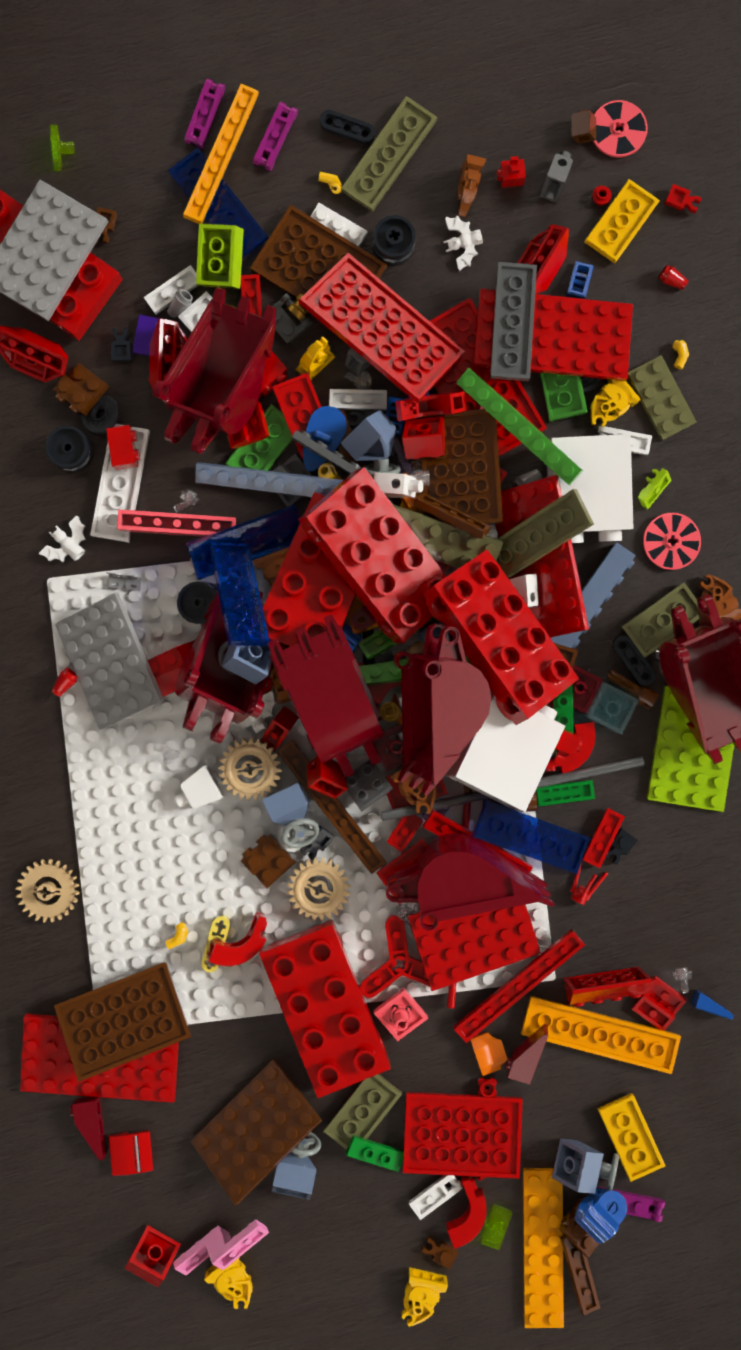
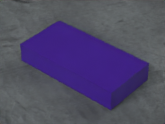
[132,315,158,357]

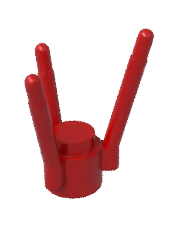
[570,854,608,905]

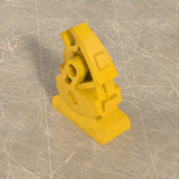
[295,337,335,380]
[590,379,641,427]
[204,1257,253,1309]
[401,1267,448,1327]

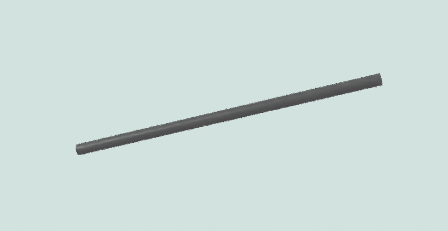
[380,756,644,821]

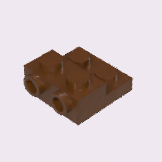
[53,363,109,416]
[241,833,296,888]
[558,1197,599,1258]

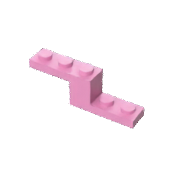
[173,1220,269,1275]

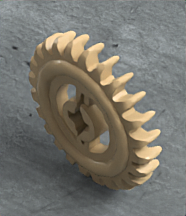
[218,737,282,801]
[287,857,351,921]
[15,859,79,923]

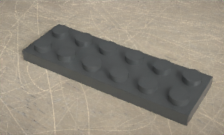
[490,262,537,381]

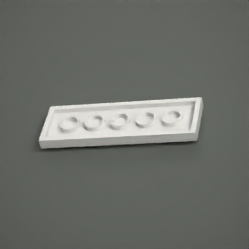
[90,424,150,543]

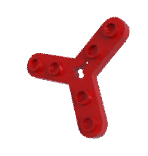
[360,915,430,998]

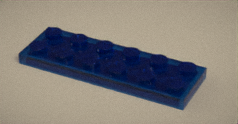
[168,148,268,259]
[186,505,300,580]
[209,542,270,646]
[472,799,590,874]

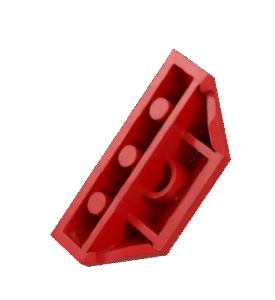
[517,224,569,294]
[149,318,187,388]
[0,326,69,383]
[147,640,195,697]

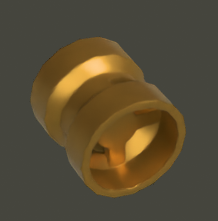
[287,294,308,321]
[380,702,401,722]

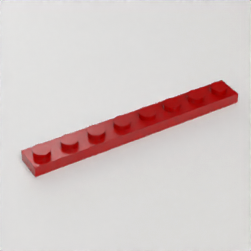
[453,929,585,1043]

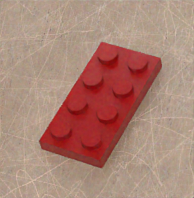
[272,373,322,459]

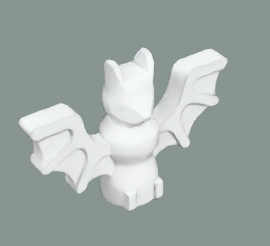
[443,216,483,271]
[39,516,86,562]
[231,691,277,733]

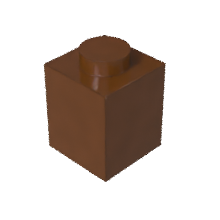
[571,109,596,144]

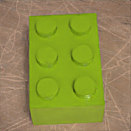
[196,224,244,289]

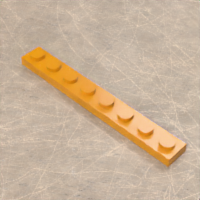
[183,84,259,224]

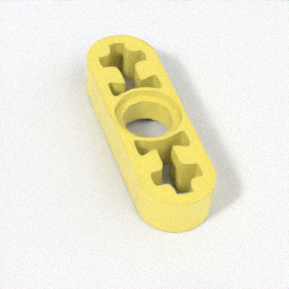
[201,916,230,972]

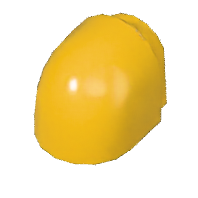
[318,463,342,480]

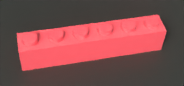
[117,509,236,539]

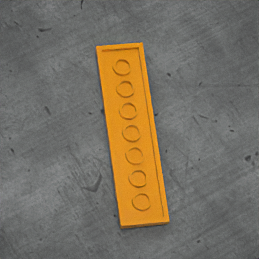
[521,995,681,1074]
[523,1168,564,1328]

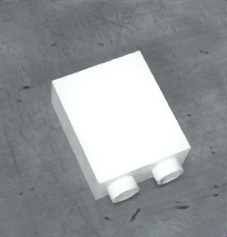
[547,434,633,543]
[446,691,565,812]

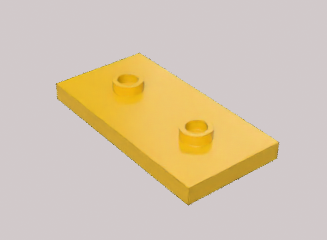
[584,179,660,264]
[597,1093,665,1182]

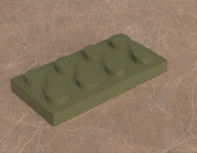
[628,355,697,441]
[621,583,699,658]
[323,1074,402,1150]

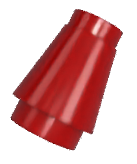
[658,265,689,290]
[52,668,78,697]

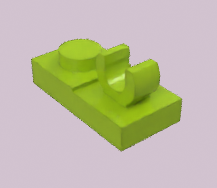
[638,468,672,509]

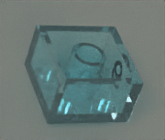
[583,682,639,735]

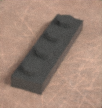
[292,430,361,475]

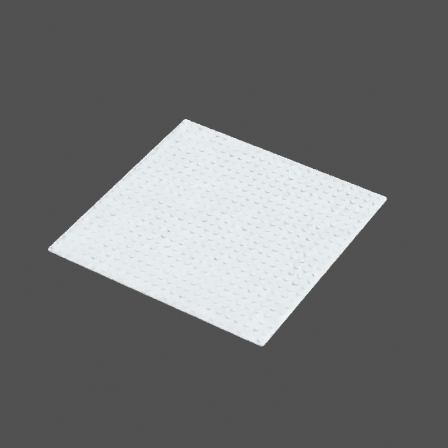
[47,525,556,1024]

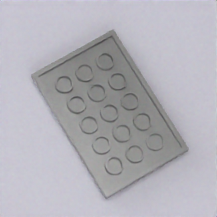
[0,180,108,321]
[55,593,164,730]

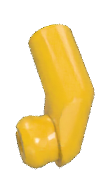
[318,172,342,194]
[673,340,689,370]
[165,923,188,950]

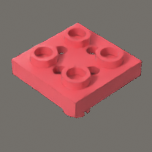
[374,988,428,1041]

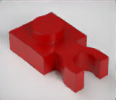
[664,184,702,214]

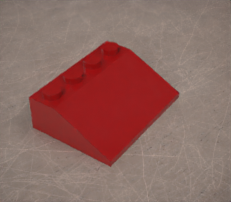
[563,966,653,1007]

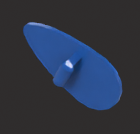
[303,406,347,472]

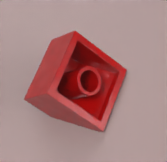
[402,416,445,460]
[124,1225,181,1287]

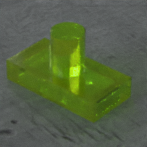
[50,125,75,171]
[481,1204,512,1250]

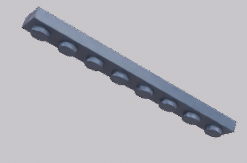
[195,462,343,497]

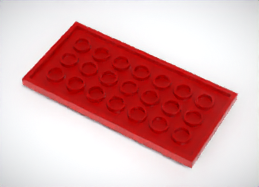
[299,253,465,403]
[474,288,633,381]
[430,298,547,457]
[495,475,589,638]
[20,1014,179,1103]

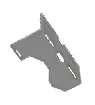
[106,572,142,591]

